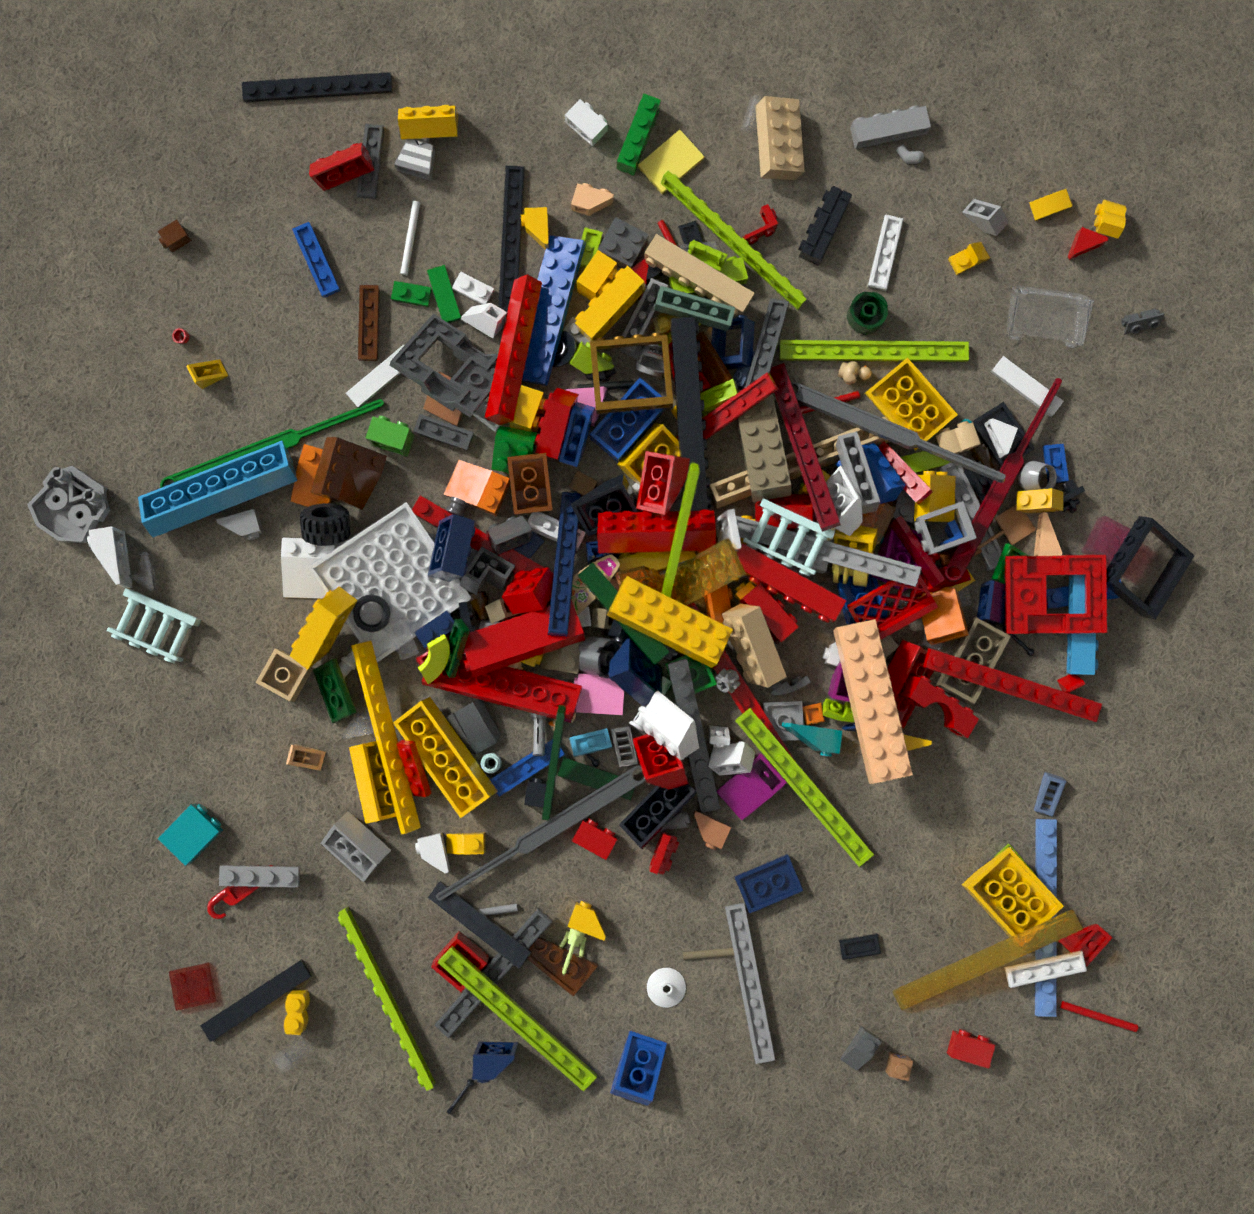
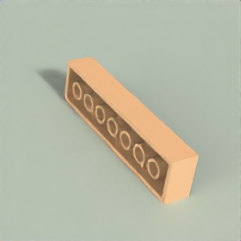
[833,619,912,784]

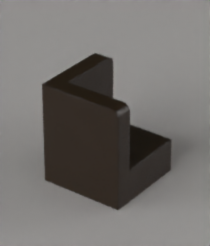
[568,471,598,496]

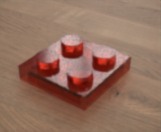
[169,962,216,1011]

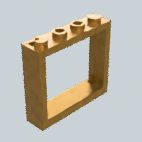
[590,333,673,414]

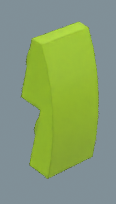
[823,698,855,722]

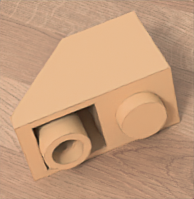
[571,183,614,216]

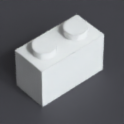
[565,99,608,147]
[708,742,755,775]

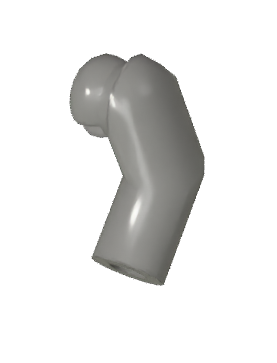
[896,144,924,164]

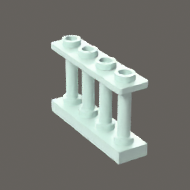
[743,499,835,576]
[107,588,201,664]

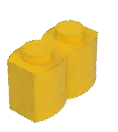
[1094,200,1126,239]
[284,990,310,1035]

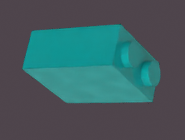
[158,803,223,866]

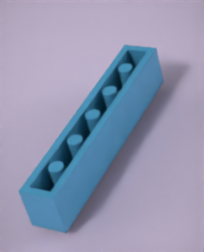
[1067,575,1099,675]

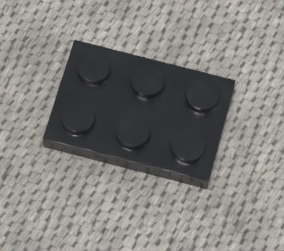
[972,402,1035,469]

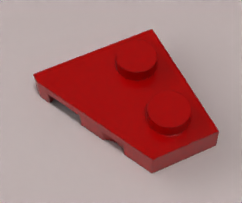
[1057,923,1112,967]

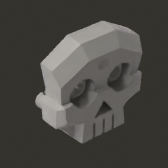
[27,466,111,543]

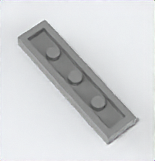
[219,865,300,887]

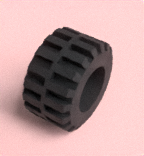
[300,503,351,546]

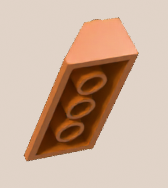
[696,546,733,625]

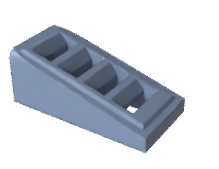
[1034,772,1066,816]

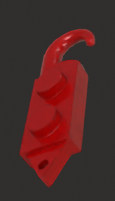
[207,865,273,919]

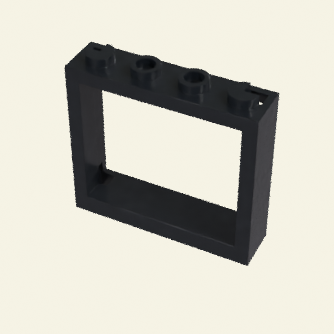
[1106,516,1195,620]

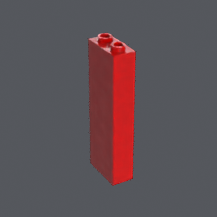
[463,599,585,677]

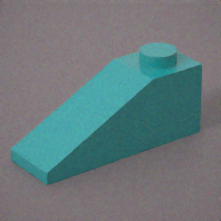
[782,722,842,757]

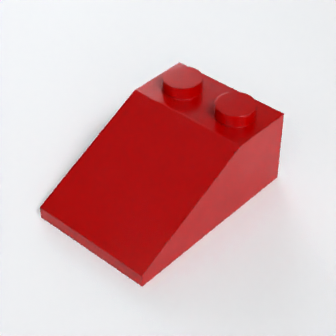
[636,451,690,515]

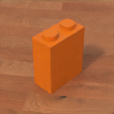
[917,587,969,646]

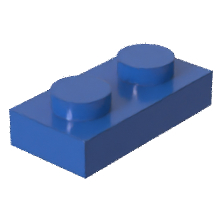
[1043,443,1069,483]

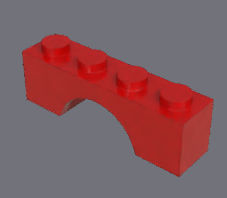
[901,676,979,738]

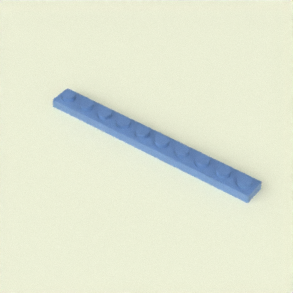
[1035,819,1057,1017]

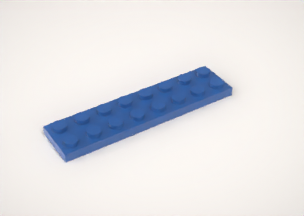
[522,235,586,386]

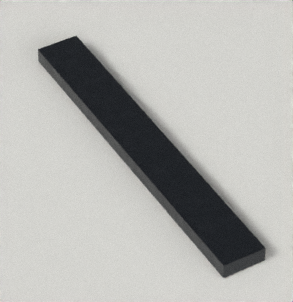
[498,165,525,312]

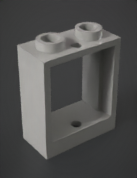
[914,501,976,555]

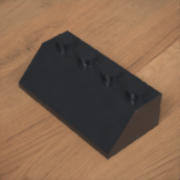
[619,784,697,849]

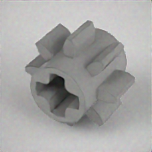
[715,668,741,693]

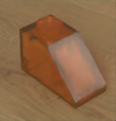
[615,566,663,591]

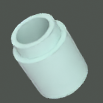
[481,753,502,773]

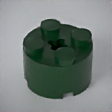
[847,292,888,335]

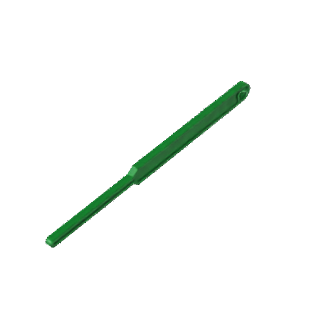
[160,399,384,488]

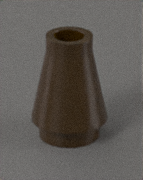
[970,443,994,469]
[470,591,488,620]

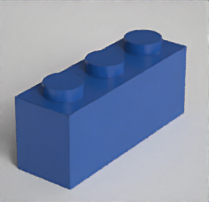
[559,402,595,467]

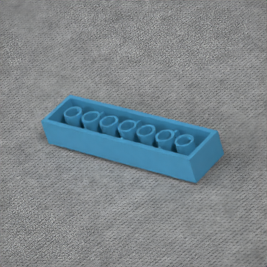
[138,441,297,538]

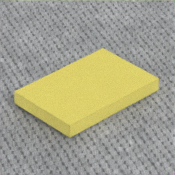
[638,130,704,194]

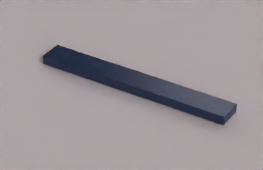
[548,492,581,637]

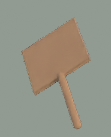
[978,504,1036,549]

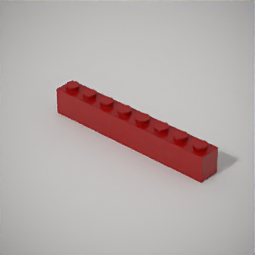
[485,274,542,425]

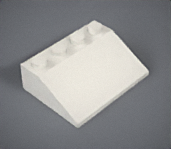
[281,538,348,599]

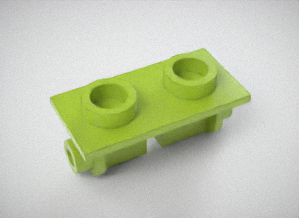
[687,240,728,271]

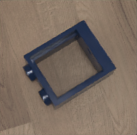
[711,315,755,369]

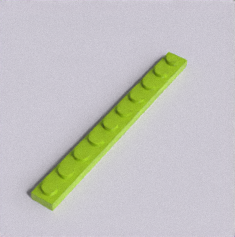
[661,171,806,310]
[779,340,969,362]
[735,708,874,867]
[338,907,436,1091]
[438,946,597,1091]

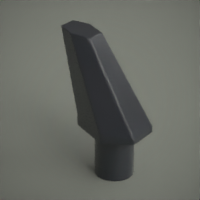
[585,367,616,381]

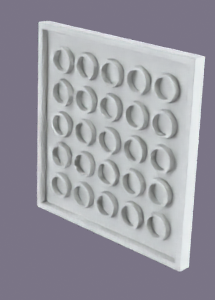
[308,502,471,662]

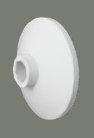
[647,968,686,1008]

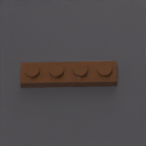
[358,285,380,361]

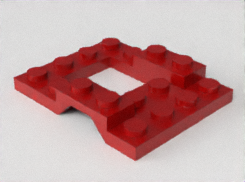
[1005,555,1107,634]

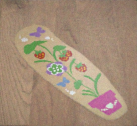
[546,555,620,615]

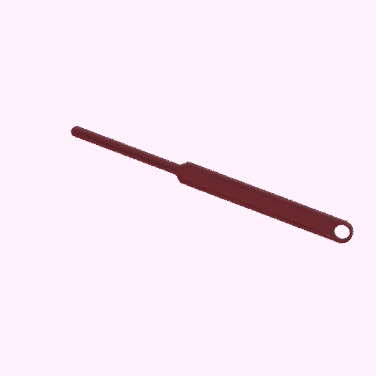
[945,378,1062,582]

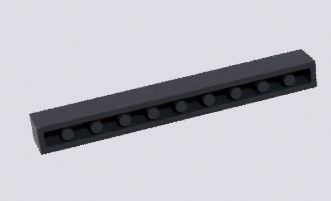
[670,317,711,511]

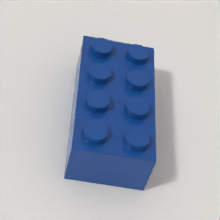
[590,378,667,463]

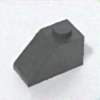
[840,1026,882,1071]

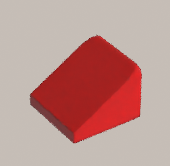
[1057,674,1085,693]

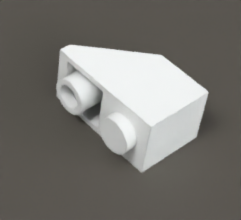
[461,303,507,338]

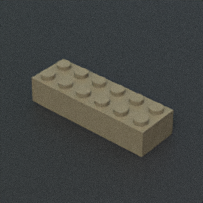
[737,390,791,502]

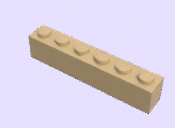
[644,234,754,316]

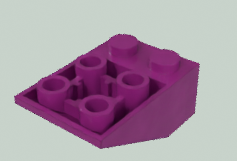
[716,753,787,820]

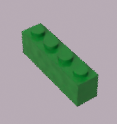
[617,93,661,176]

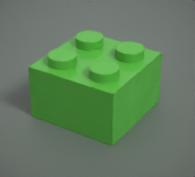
[365,415,415,457]

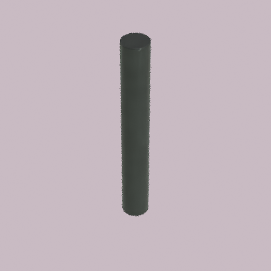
[577,380,634,390]

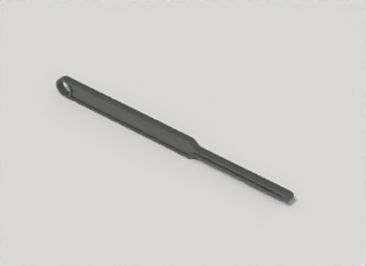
[791,382,1006,483]
[436,766,645,900]

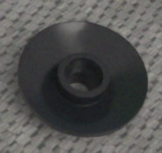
[553,330,576,367]

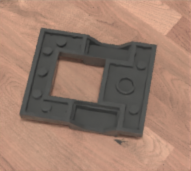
[390,314,498,418]

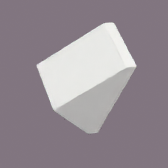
[984,418,1018,458]

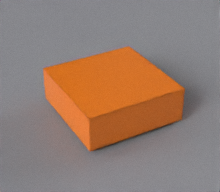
[803,703,825,726]

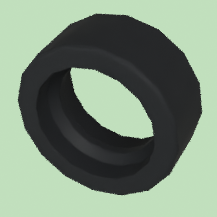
[353,594,390,632]

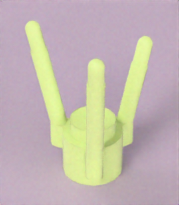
[559,928,587,975]

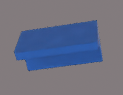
[938,520,963,553]

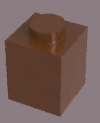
[158,219,192,252]

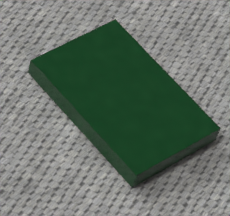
[313,658,357,724]

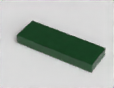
[444,619,470,678]

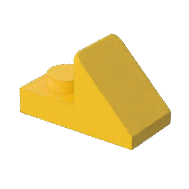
[948,242,990,275]

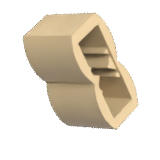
[936,421,981,454]

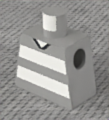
[395,138,435,181]

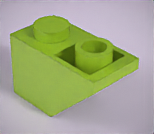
[569,341,614,374]

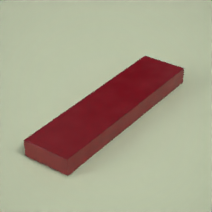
[890,516,945,588]

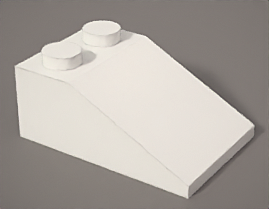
[87,526,133,588]

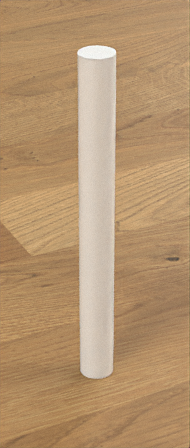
[400,201,420,276]

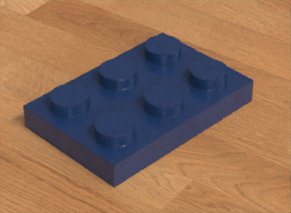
[734,854,803,913]

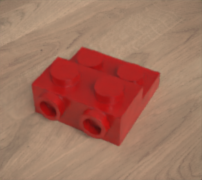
[649,831,679,875]

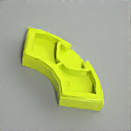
[418,634,450,684]

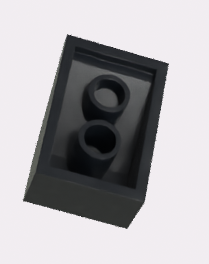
[571,474,640,537]

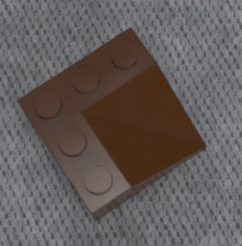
[311,437,387,510]

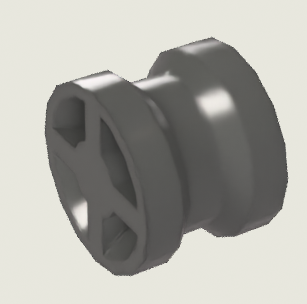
[446,496,469,517]

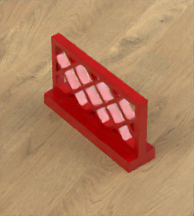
[847,575,938,640]

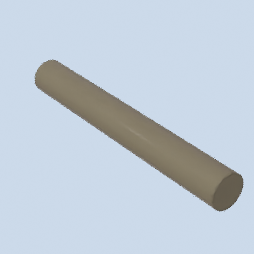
[683,948,734,960]

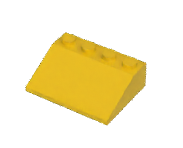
[865,357,958,451]
[962,847,1064,946]

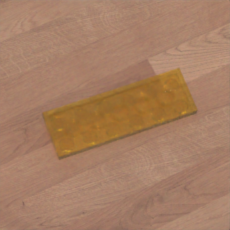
[645,538,746,606]

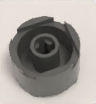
[579,636,620,678]

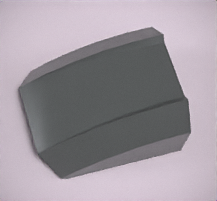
[447,699,501,754]

